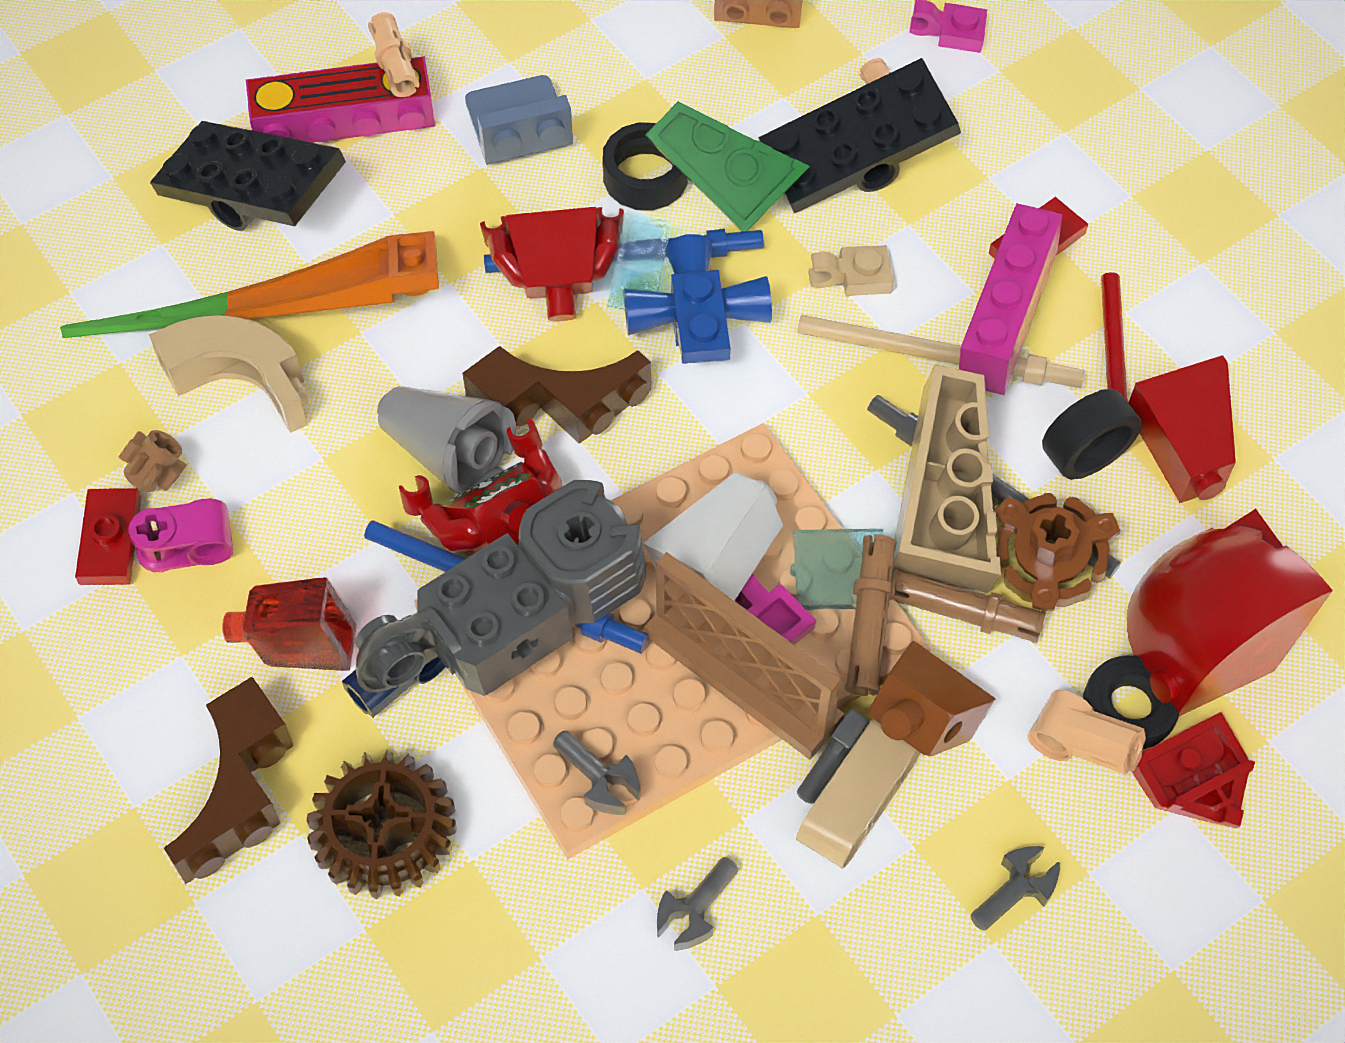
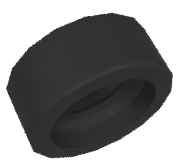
[602,122,688,210]
[1042,389,1142,480]

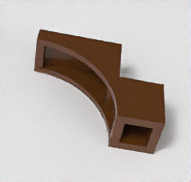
[462,346,651,444]
[164,677,294,885]

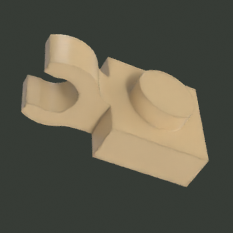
[808,245,894,296]

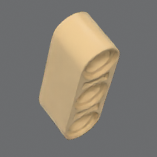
[796,719,920,869]

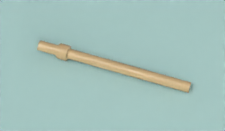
[797,314,1085,389]

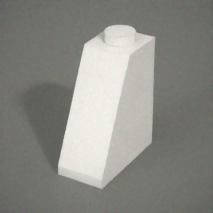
[643,472,783,601]

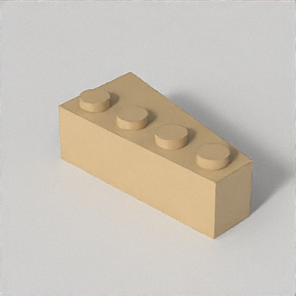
[892,364,1001,593]

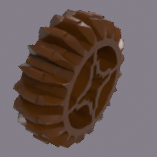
[306,750,457,899]

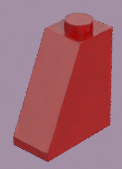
[1128,355,1236,503]

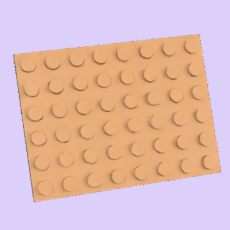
[414,422,931,860]

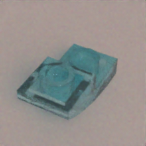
[607,213,671,310]

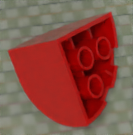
[1126,525,1333,716]

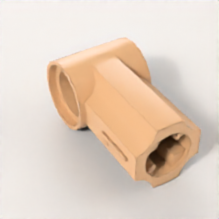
[1027,690,1146,775]

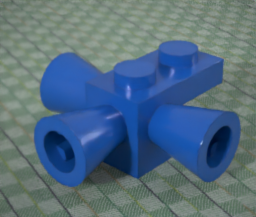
[624,234,772,364]

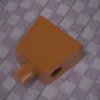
[868,641,996,757]

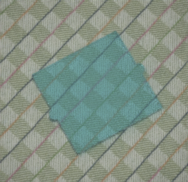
[790,528,889,610]

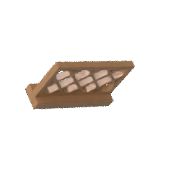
[644,552,845,760]

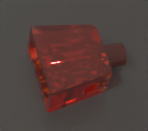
[222,577,357,671]

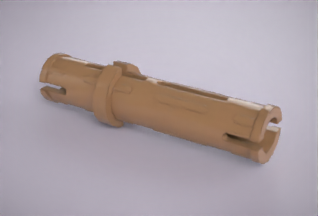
[845,534,897,696]
[891,568,1046,644]

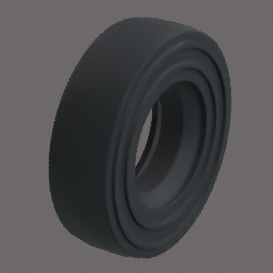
[1083,655,1179,750]

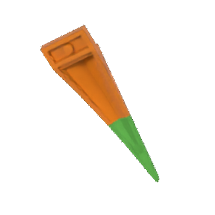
[60,231,439,338]

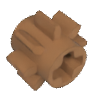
[119,430,187,492]

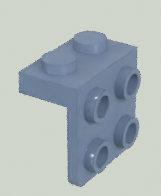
[465,75,573,165]

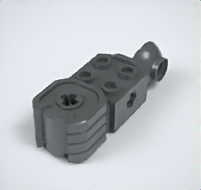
[355,480,646,696]

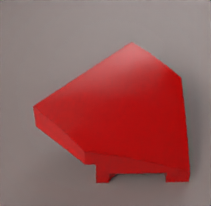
[1132,712,1255,829]

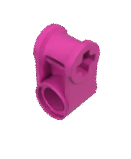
[128,498,234,572]

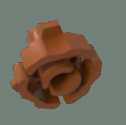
[995,493,1120,612]

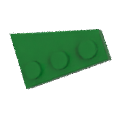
[645,101,810,232]

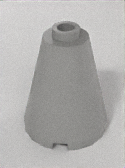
[377,386,517,494]

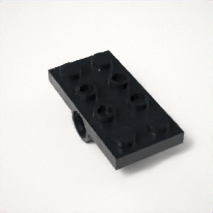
[758,58,961,214]
[150,120,346,231]

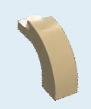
[149,315,309,433]

